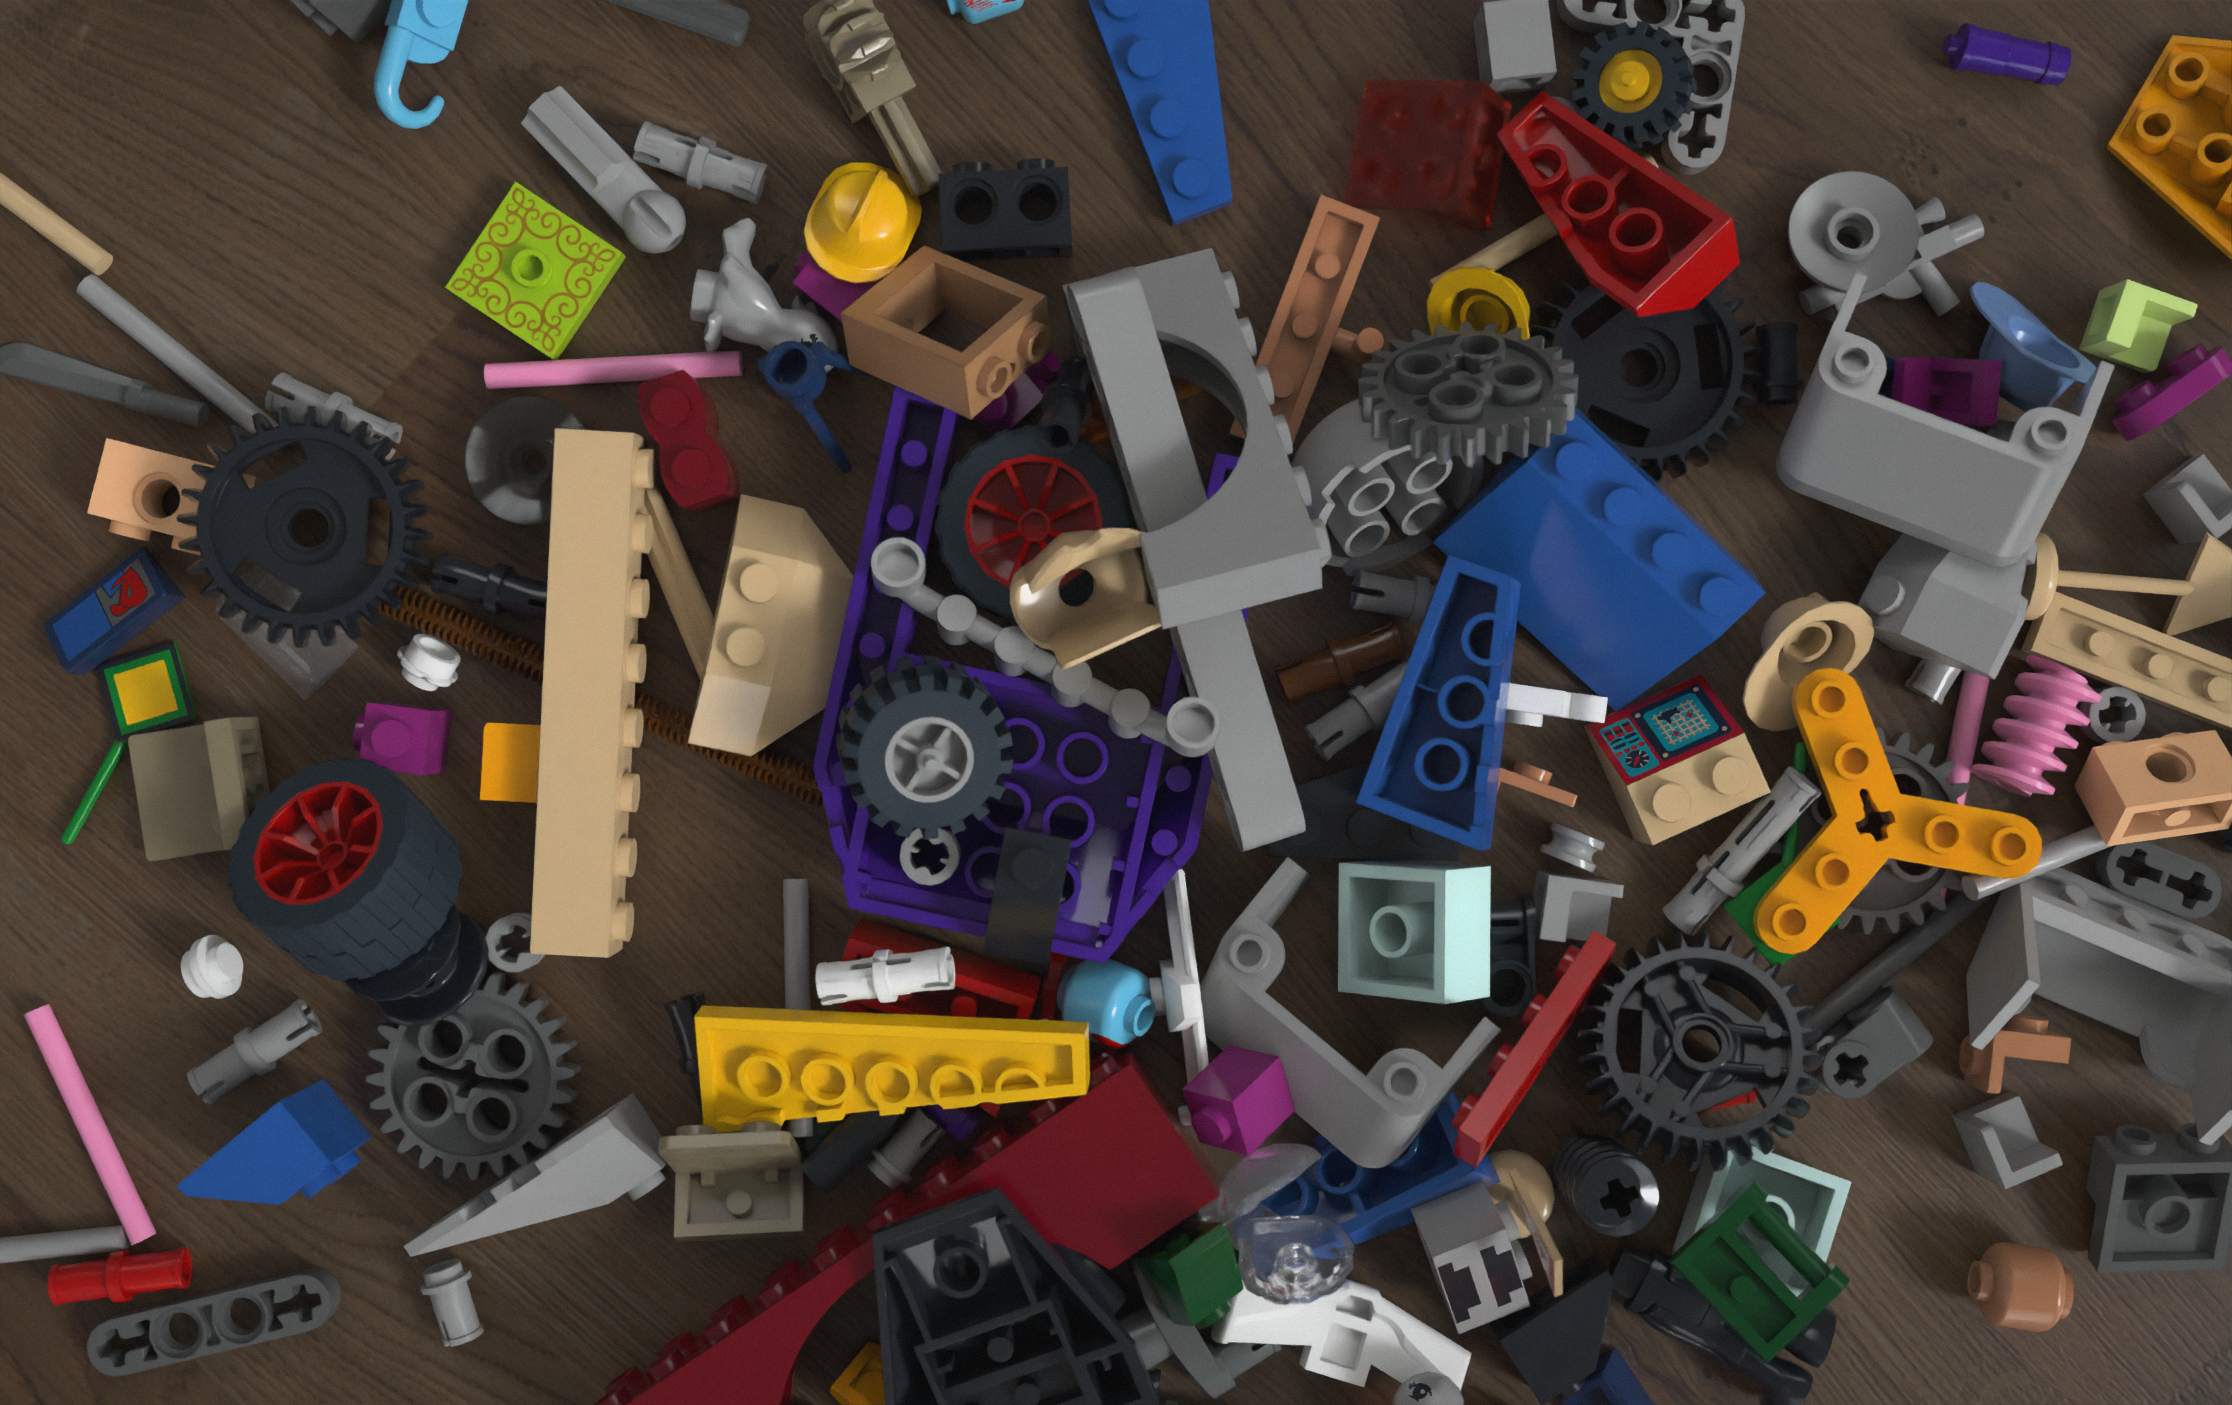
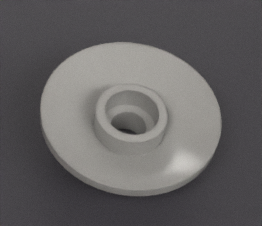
[1787,171,1919,294]

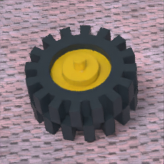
[1572,21,1697,148]

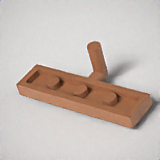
[1228,195,1384,456]

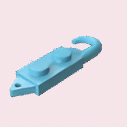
[373,0,468,129]

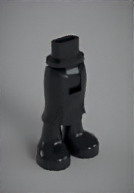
[1608,1242,1836,1405]

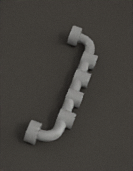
[871,537,1221,757]

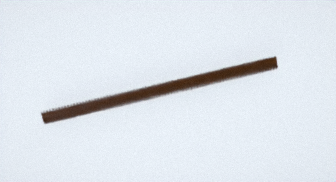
[377,585,826,811]

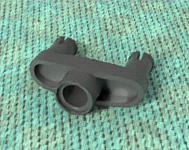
[1118,1210,1282,1399]

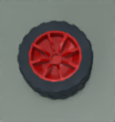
[935,425,1132,623]
[228,757,462,981]

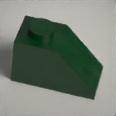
[1132,1221,1244,1329]

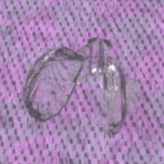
[1198,1143,1355,1306]

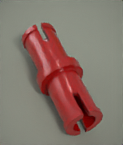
[48,1247,193,1306]

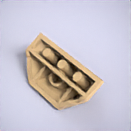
[687,494,854,757]

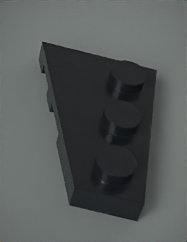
[1267,762,1460,861]

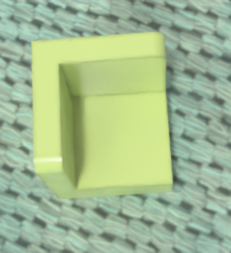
[2079,279,2198,373]

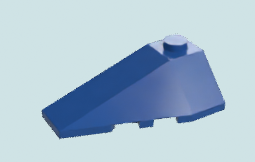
[1231,1054,1501,1281]

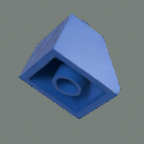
[177,1079,372,1205]

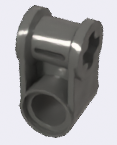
[1803,985,1934,1099]

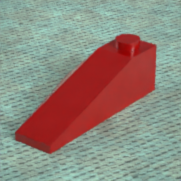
[1497,91,1740,317]

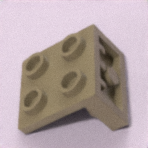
[128,716,270,861]

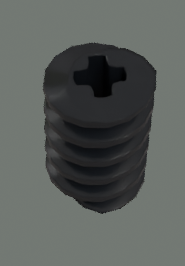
[1552,1133,1659,1237]

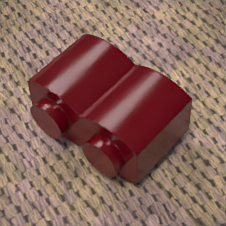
[638,370,740,514]

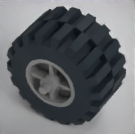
[836,655,1013,839]

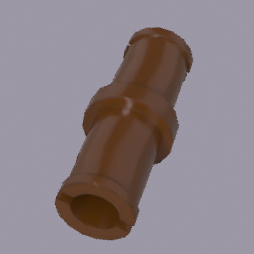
[1274,620,1407,704]

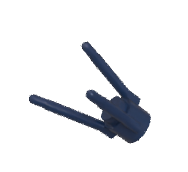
[757,341,873,473]

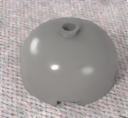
[1291,398,1484,576]

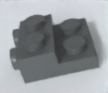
[2086,1123,2232,1273]

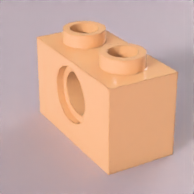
[87,438,256,555]
[2074,730,2232,846]

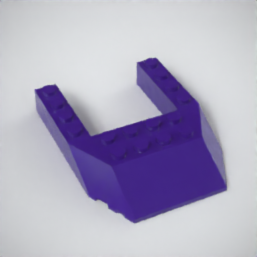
[813,386,1249,963]

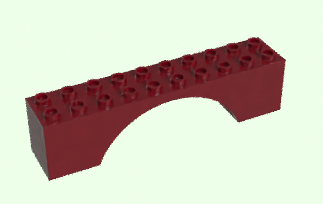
[593,1044,1220,1405]

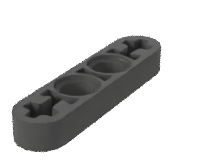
[87,1267,341,1376]

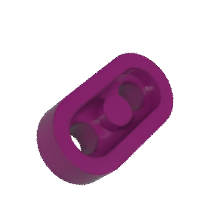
[2110,343,2232,441]

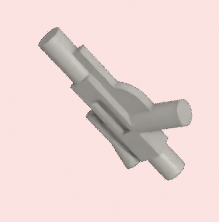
[1799,197,1984,317]

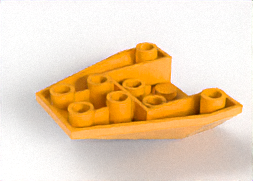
[2107,35,2232,260]

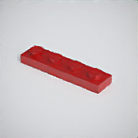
[1451,930,1617,1168]

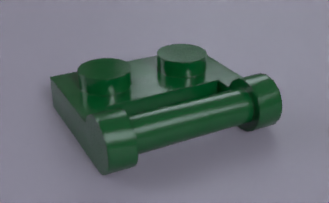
[1668,1179,1850,1363]

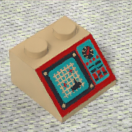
[1584,674,1771,845]

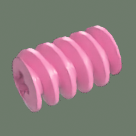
[1971,655,2102,797]

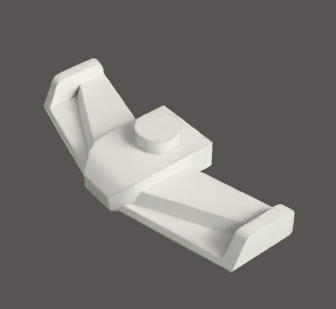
[1149,868,1209,1125]
[1211,1279,1472,1392]

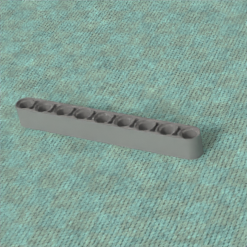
[1067,266,1306,852]

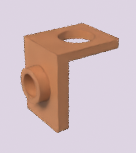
[1497,761,1578,807]

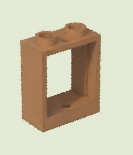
[841,245,1052,419]

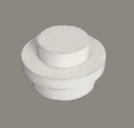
[181,935,243,999]

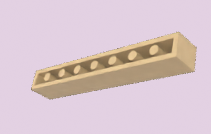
[530,428,656,958]

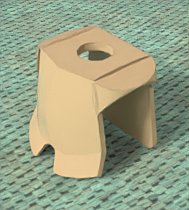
[1010,528,1161,670]

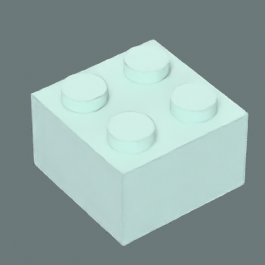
[1338,860,1491,1004]
[1671,1145,1852,1297]

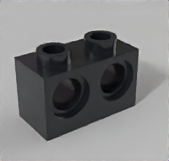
[939,158,1073,262]

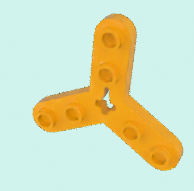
[1753,668,2042,954]

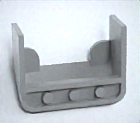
[1776,273,2115,567]
[1200,857,1502,1168]
[1966,867,2232,1146]

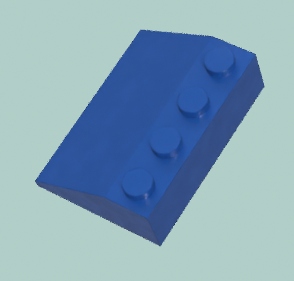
[1432,407,1766,712]

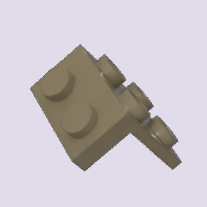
[658,1122,806,1242]

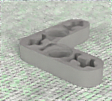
[1557,0,1745,175]

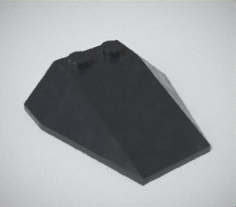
[872,1185,1160,1405]

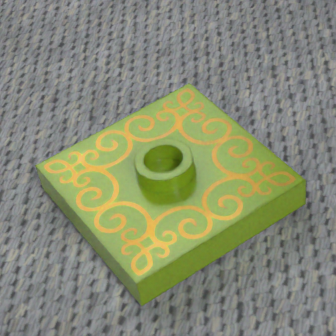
[445,182,626,360]

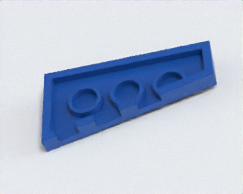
[1086,0,1233,227]

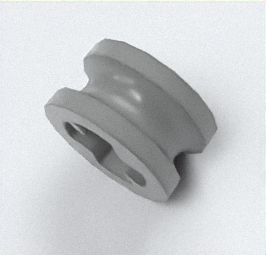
[2077,687,2146,743]
[1540,822,1605,873]
[899,827,961,886]
[486,913,545,972]

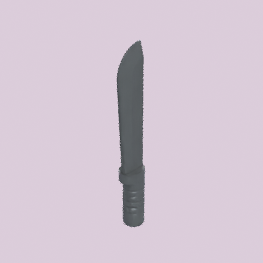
[0,342,210,428]

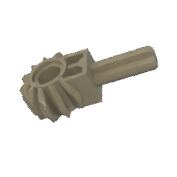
[803,0,942,197]

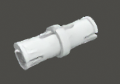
[816,946,955,1006]

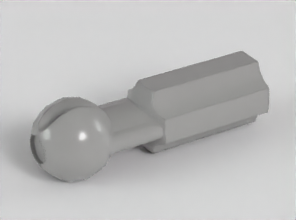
[521,86,686,254]

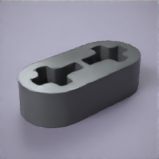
[2093,841,2222,919]

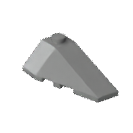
[1858,419,2038,680]
[404,1093,667,1257]

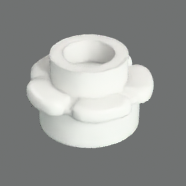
[397,634,461,691]

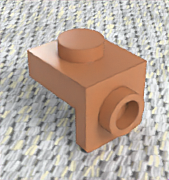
[1959,1014,2072,1094]

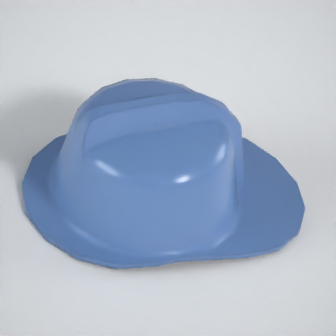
[1970,282,2096,413]

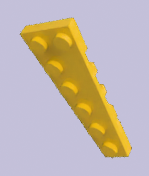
[694,1005,1090,1133]

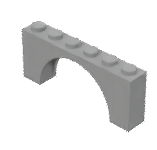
[1062,248,1331,629]

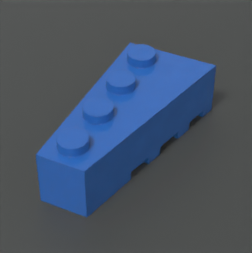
[1356,555,1521,851]

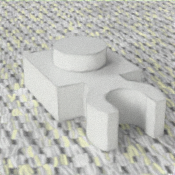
[1505,683,1608,727]

